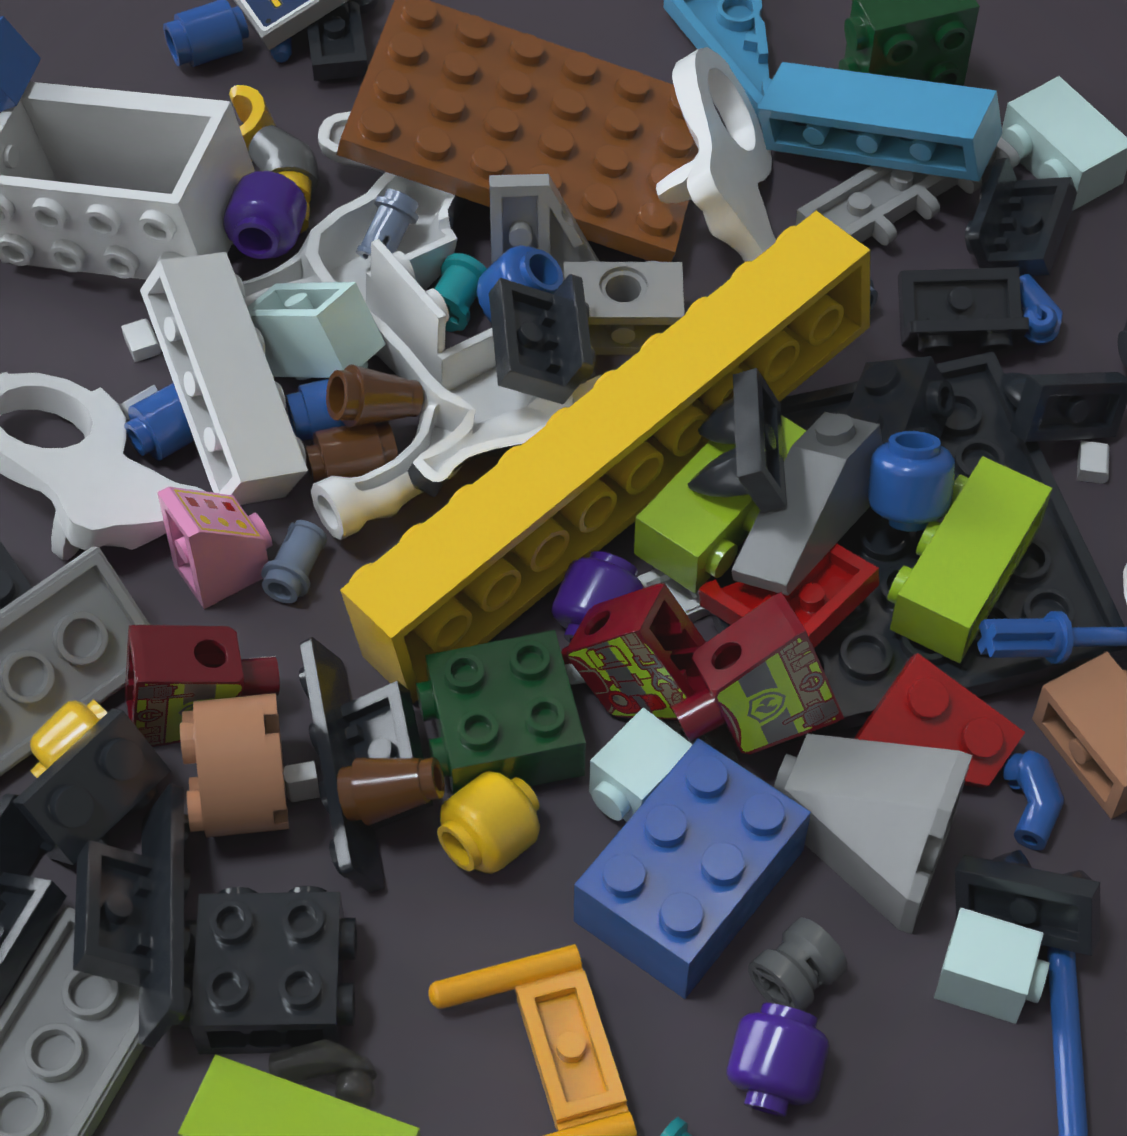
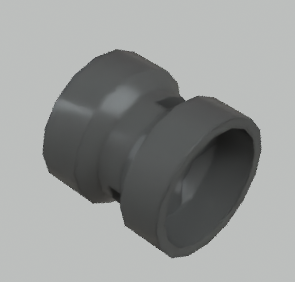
[748,917,848,1011]

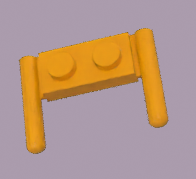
[428,944,637,1136]

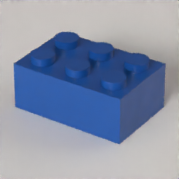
[573,738,811,999]

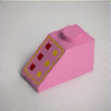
[157,487,273,609]

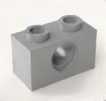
[563,261,684,355]

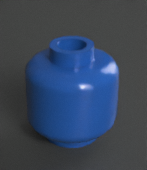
[476,245,563,323]
[868,431,956,532]

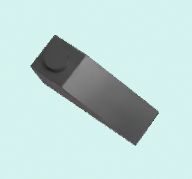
[731,412,882,596]

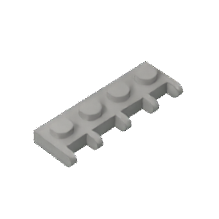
[795,137,1020,245]

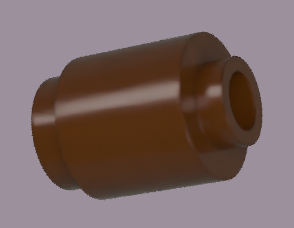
[304,422,398,483]

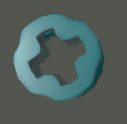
[434,253,487,332]

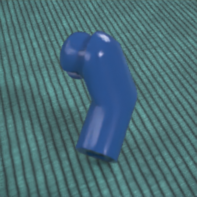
[1019,274,1063,345]
[1003,750,1064,850]

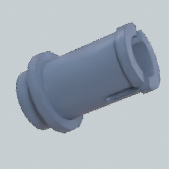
[356,189,419,259]
[261,520,327,603]

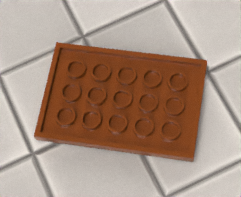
[336,0,714,262]

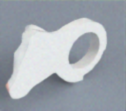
[656,47,776,262]
[0,372,206,560]

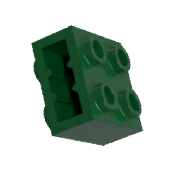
[839,0,980,86]
[416,630,586,795]

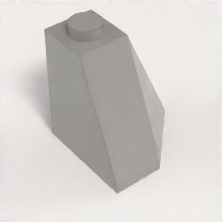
[774,734,972,934]

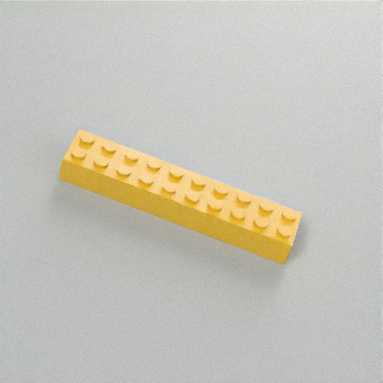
[340,210,870,704]

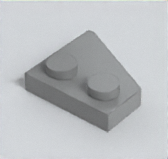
[489,174,599,275]

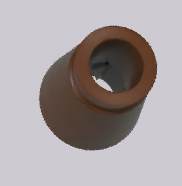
[326,364,423,427]
[337,757,445,826]

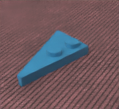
[663,0,772,126]

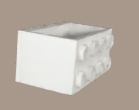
[0,82,255,280]

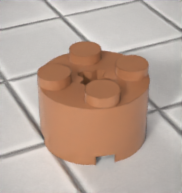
[180,693,289,838]

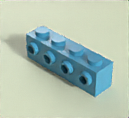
[757,62,1002,182]

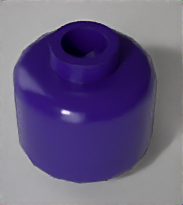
[223,171,307,259]
[552,551,644,643]
[726,1003,830,1117]

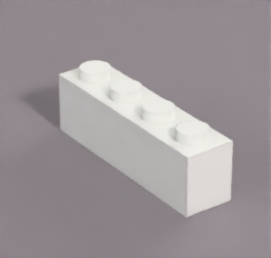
[140,252,308,505]

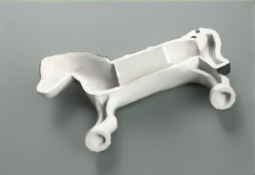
[242,111,601,540]

